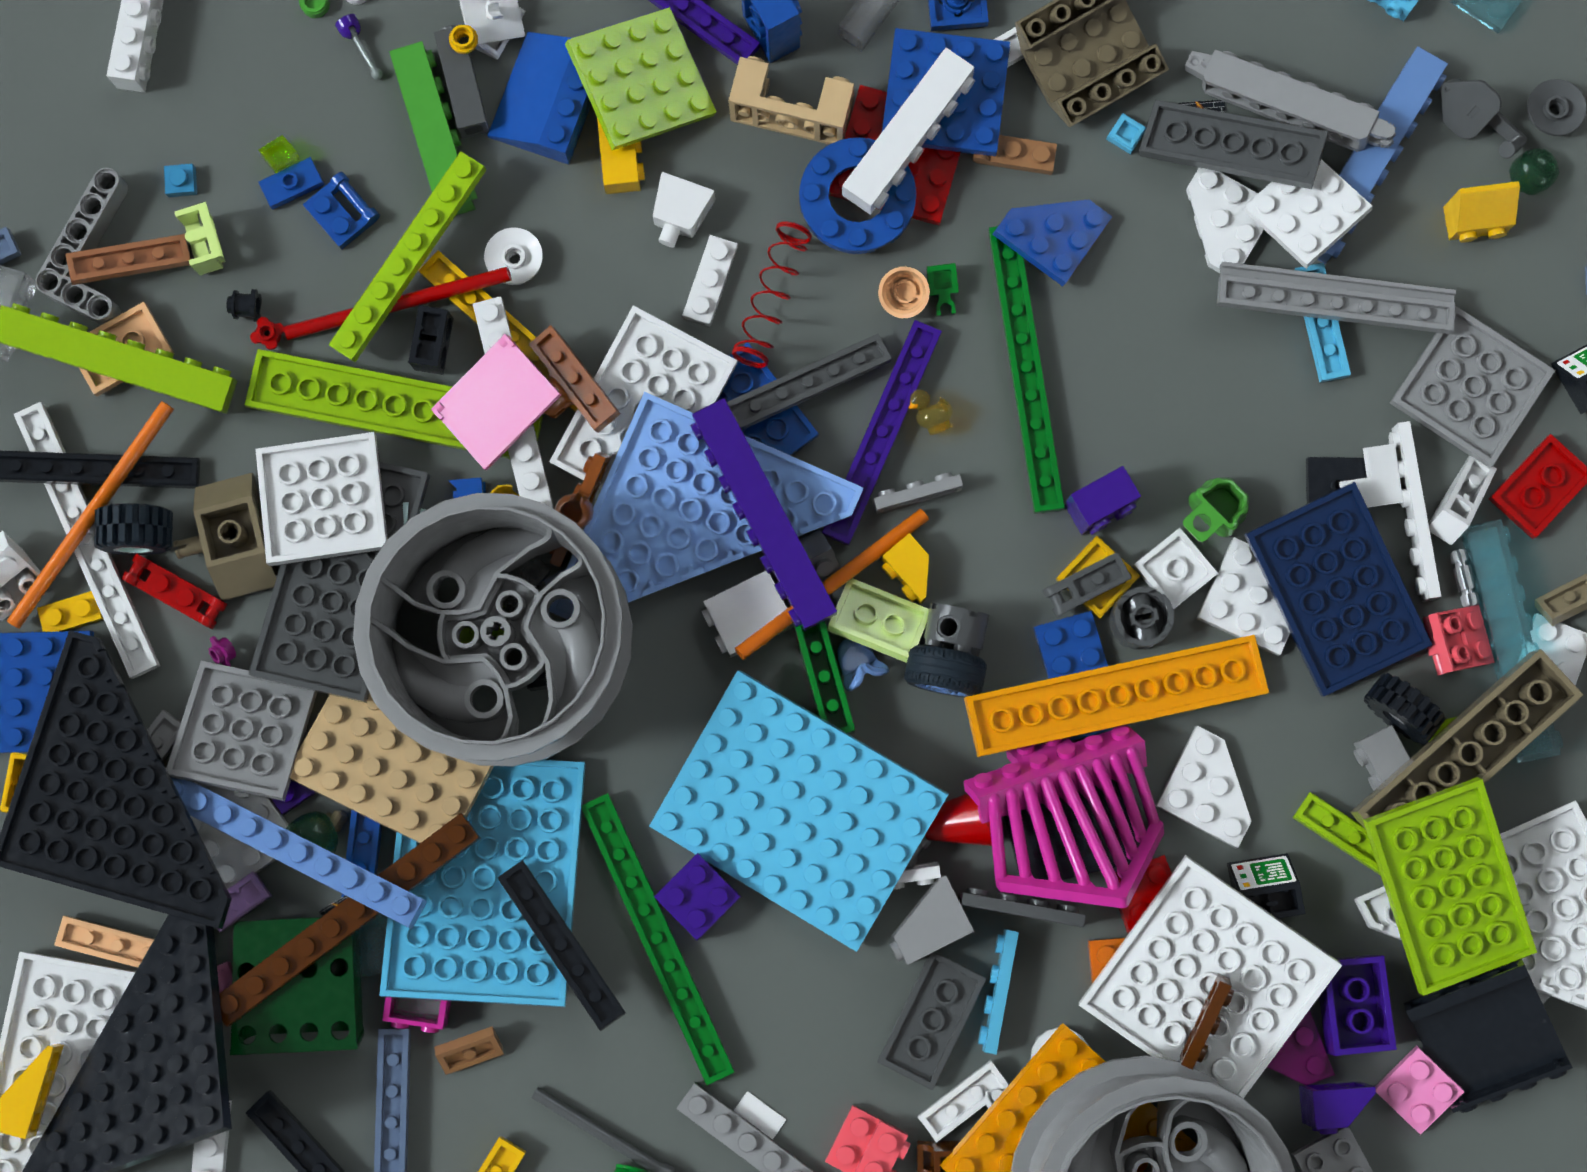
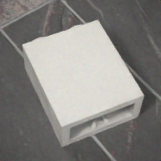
[701,571,793,658]

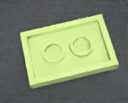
[827,578,929,663]

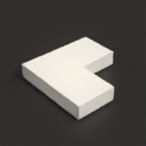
[1339,444,1403,508]

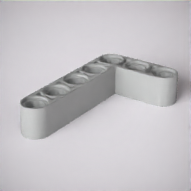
[35,167,128,325]

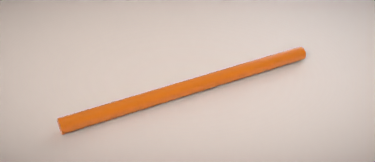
[7,401,174,629]

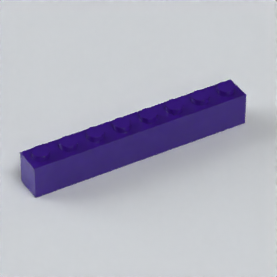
[690,398,837,632]

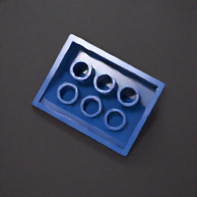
[487,32,592,165]

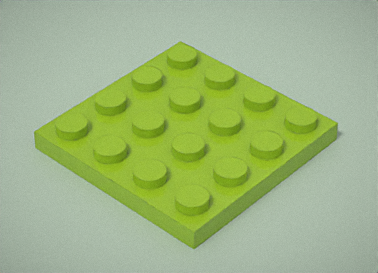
[565,7,717,151]

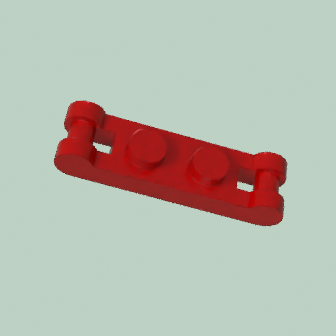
[121,554,228,630]

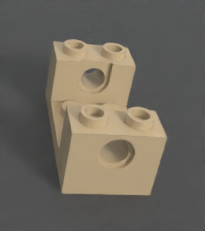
[728,56,854,144]

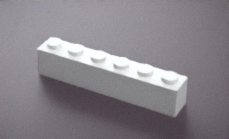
[842,48,975,215]

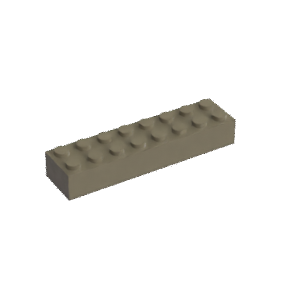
[1350,649,1583,830]

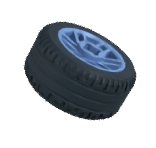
[904,645,987,697]

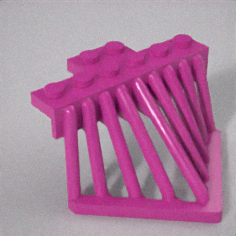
[964,725,1164,908]

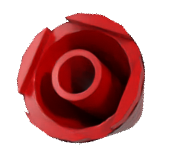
[925,794,992,846]

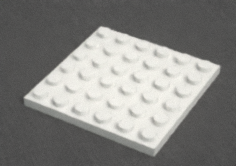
[1079,855,1342,1099]

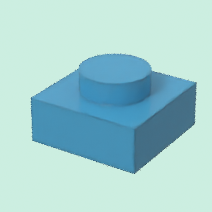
[164,164,197,197]

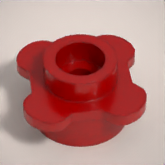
[250,317,284,350]

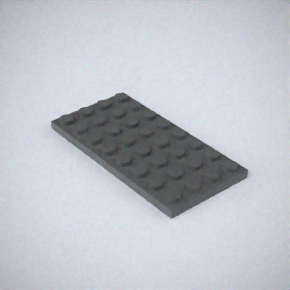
[249,462,430,703]

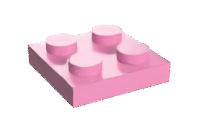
[1375,1045,1464,1135]

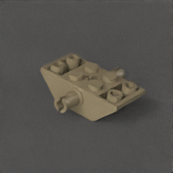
[173,473,278,601]

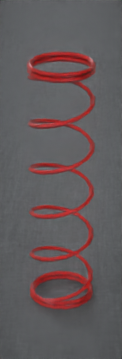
[732,221,812,368]

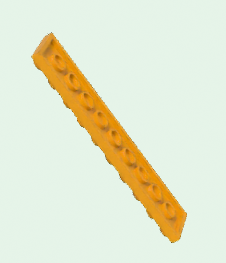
[964,635,1269,757]

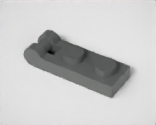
[1042,552,1132,617]

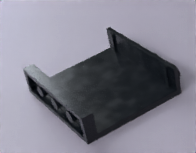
[1404,959,1573,1113]

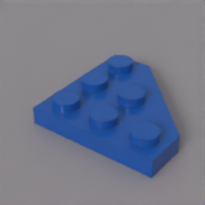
[992,199,1112,287]

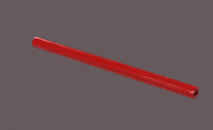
[284,266,512,340]

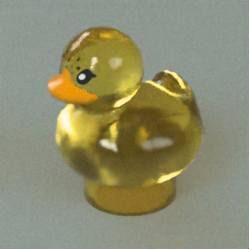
[908,389,953,435]

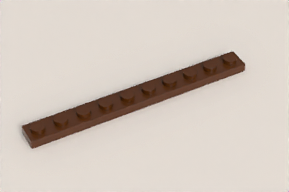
[220,813,481,1027]

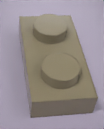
[1535,573,1587,626]

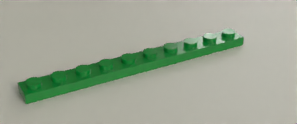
[988,226,1065,514]
[581,793,735,1086]

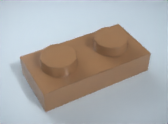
[434,1026,504,1075]

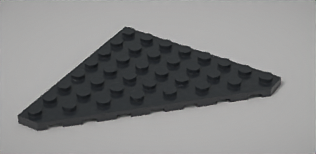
[0,630,232,929]
[22,914,232,1172]

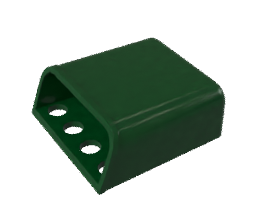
[230,917,364,1055]

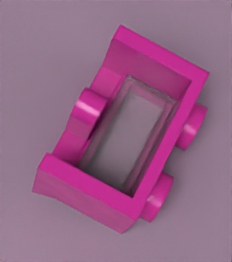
[382,997,451,1033]

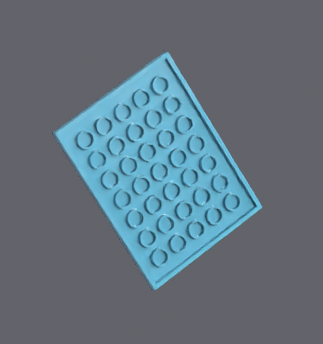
[649,670,949,952]
[379,760,586,1007]

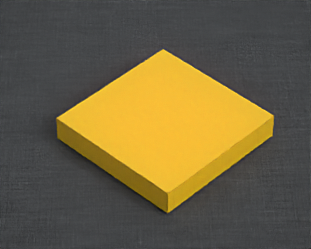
[1056,536,1141,619]

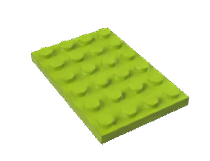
[1363,777,1537,996]

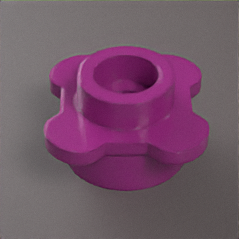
[209,636,236,667]

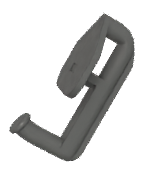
[1441,78,1527,159]

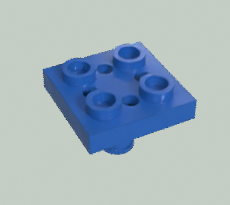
[928,0,989,31]

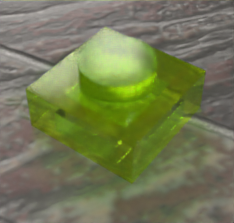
[258,135,300,174]

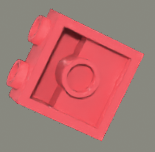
[825,1105,911,1172]

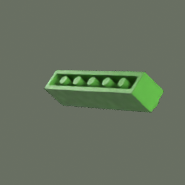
[389,41,478,215]

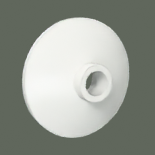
[484,228,543,285]

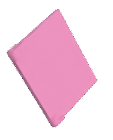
[431,334,561,471]

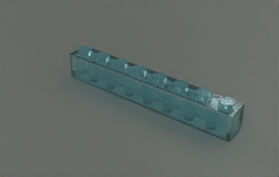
[1461,519,1563,763]

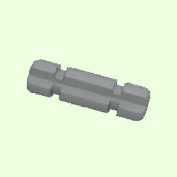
[1450,549,1480,607]

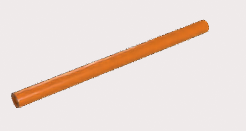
[735,509,929,660]

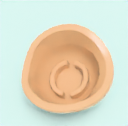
[878,266,930,318]

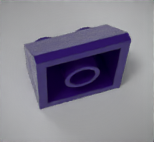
[1299,1081,1376,1134]

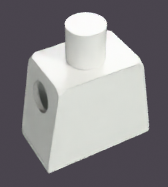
[653,172,715,248]

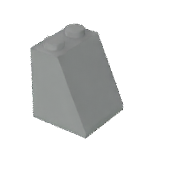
[889,875,974,965]

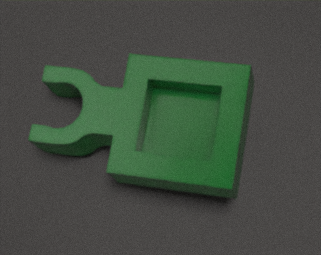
[926,263,959,316]

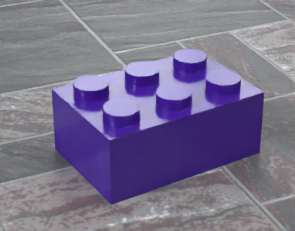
[1319,955,1397,1056]

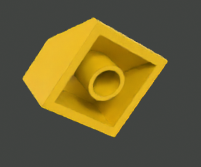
[1443,181,1520,243]

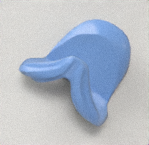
[837,639,889,691]

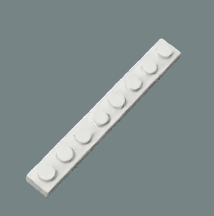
[472,296,554,509]

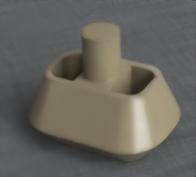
[325,810,348,833]

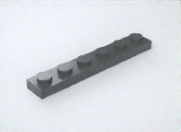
[727,334,892,430]

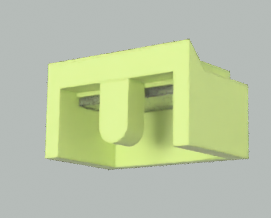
[174,202,225,275]

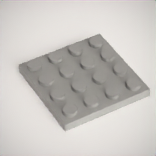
[1389,306,1556,468]
[166,661,317,801]

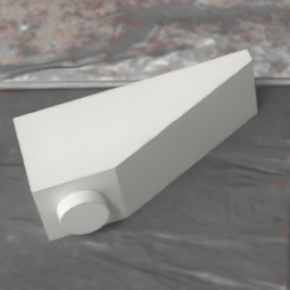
[1429,456,1497,545]

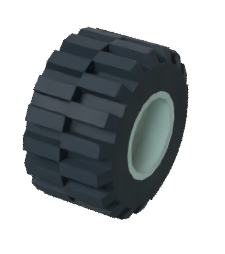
[94,503,173,555]

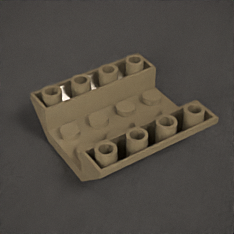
[1015,0,1169,127]

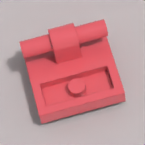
[1422,605,1495,676]

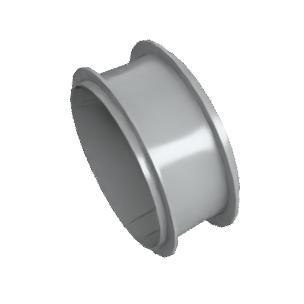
[353,493,633,767]
[1011,1056,1295,1172]

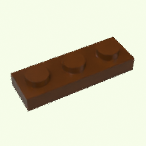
[1180,973,1234,1070]

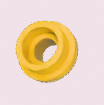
[449,25,478,54]

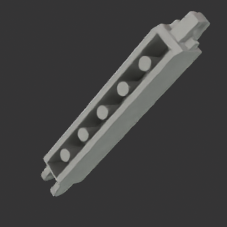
[1185,49,1396,152]

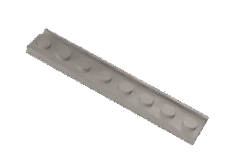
[1216,261,1456,334]

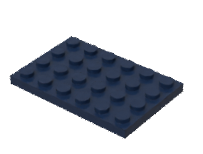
[1244,482,1433,697]

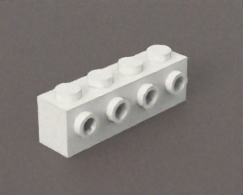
[106,0,164,92]

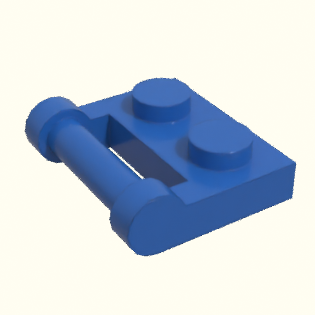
[303,172,380,250]

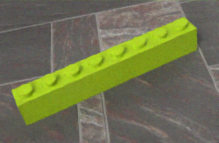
[0,303,237,414]

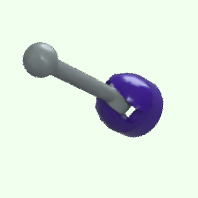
[335,14,383,80]

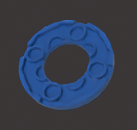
[799,138,916,254]

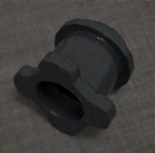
[226,289,262,322]

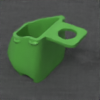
[1183,477,1249,542]

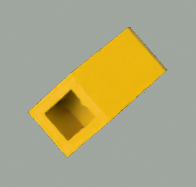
[881,533,929,604]

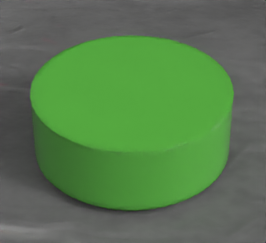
[299,0,330,18]

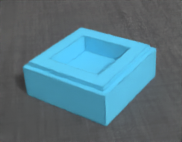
[1106,113,1146,155]

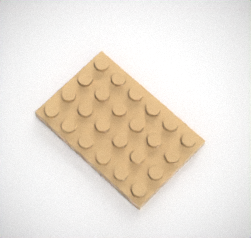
[290,692,494,843]

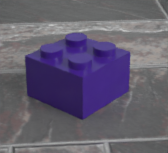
[1064,466,1141,535]
[654,853,742,940]

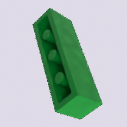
[793,621,855,734]

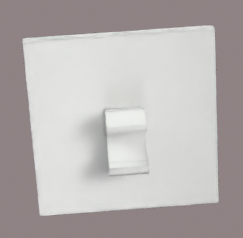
[459,0,525,45]

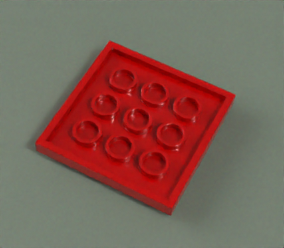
[829,85,961,226]

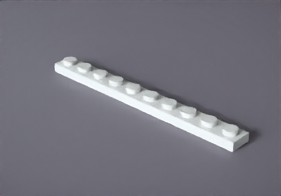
[14,402,160,679]

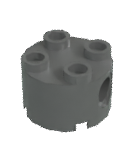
[1110,587,1174,650]
[924,603,989,656]

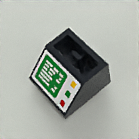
[1551,344,1587,414]
[1227,853,1306,919]

